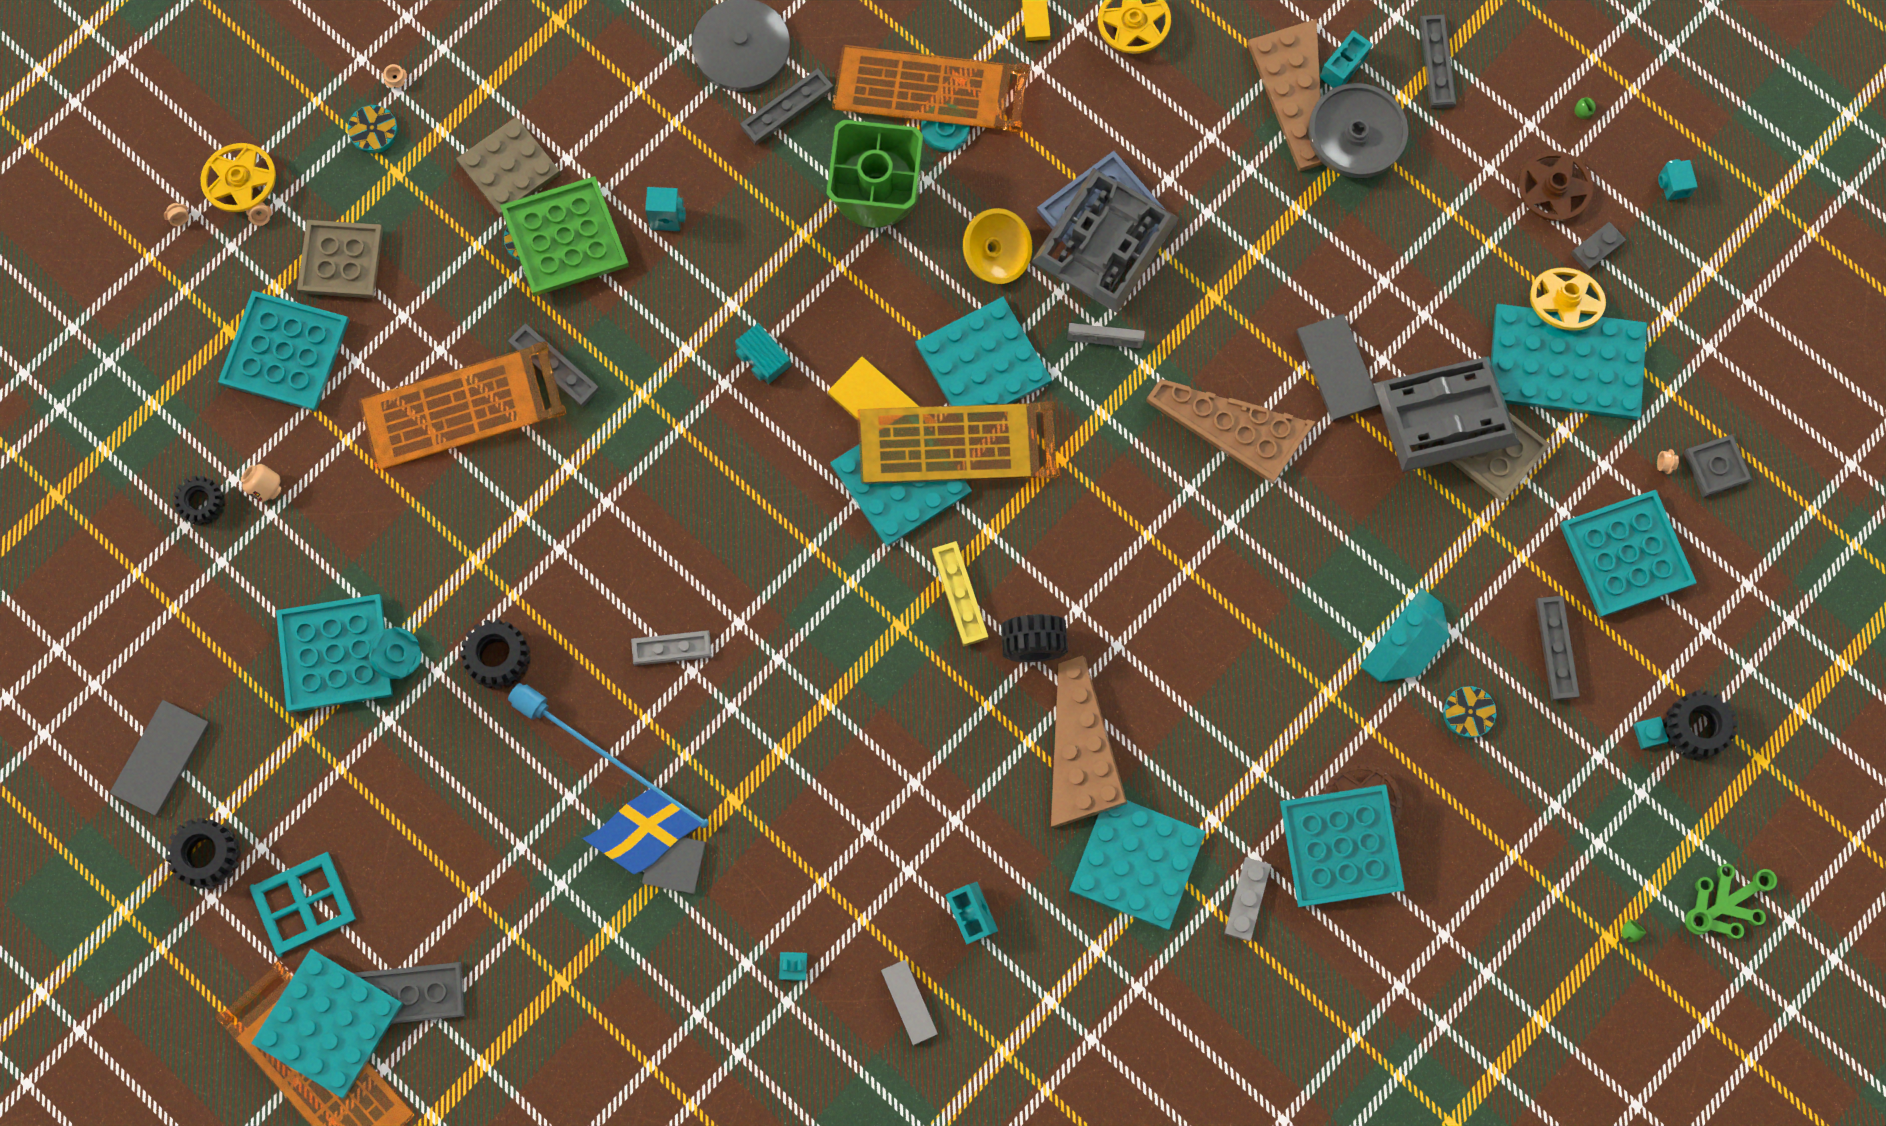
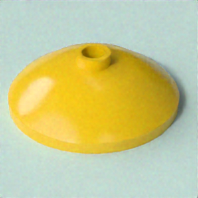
[963,208,1032,284]

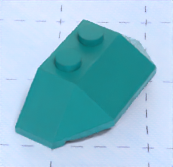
[1359,588,1450,682]

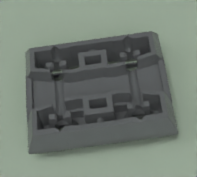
[1032,168,1179,313]
[1373,356,1520,472]

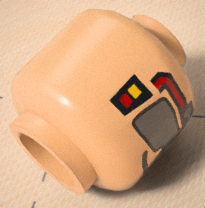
[241,464,281,502]

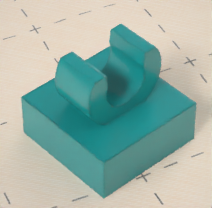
[779,952,807,981]

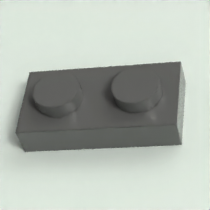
[1571,222,1626,272]

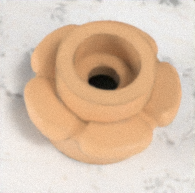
[383,64,407,88]
[246,202,272,226]
[164,203,189,226]
[1657,449,1679,474]

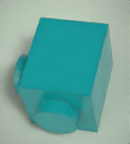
[1658,159,1698,201]

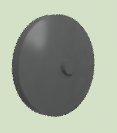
[692,0,790,92]
[1308,83,1408,178]

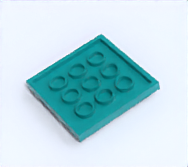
[218,290,350,412]
[915,297,1052,429]
[830,414,972,547]
[1559,490,1697,618]
[276,594,393,713]
[1280,784,1405,907]
[1069,801,1206,931]
[251,949,404,1099]

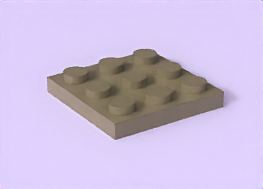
[456,117,561,217]
[297,220,383,298]
[1450,412,1551,503]

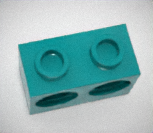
[1320,30,1373,88]

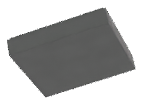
[1683,434,1752,498]
[642,837,706,895]

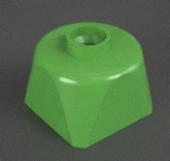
[826,120,923,228]

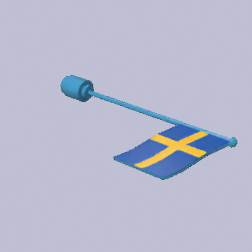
[508,683,709,875]

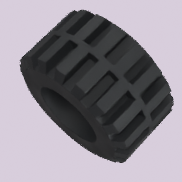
[1001,614,1068,662]
[460,619,531,690]
[1663,690,1738,761]
[165,818,241,889]

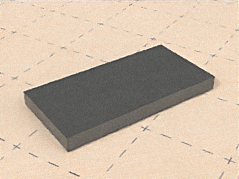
[1296,314,1380,422]
[110,700,210,817]
[353,962,465,1024]

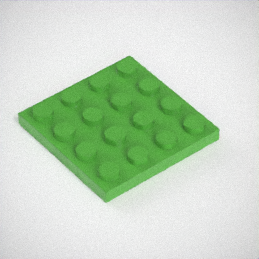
[500,176,629,297]

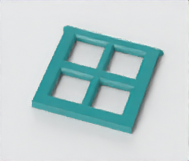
[249,852,357,957]

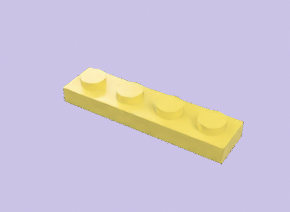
[932,541,988,647]

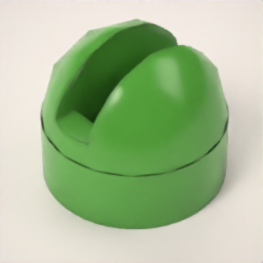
[1574,97,1596,119]
[1621,919,1646,943]

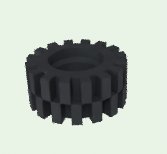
[173,476,225,526]

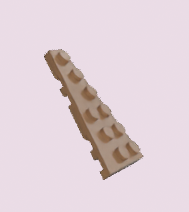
[1247,19,1322,172]
[1146,379,1315,484]
[1051,655,1127,828]

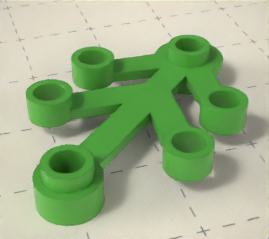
[1685,863,1777,940]

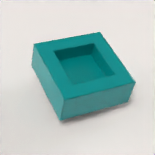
[1633,717,1668,750]

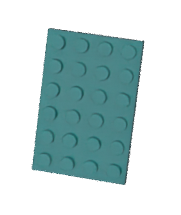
[1491,304,1647,420]

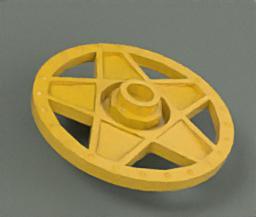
[1098,0,1171,54]
[201,143,276,212]
[1530,268,1606,330]

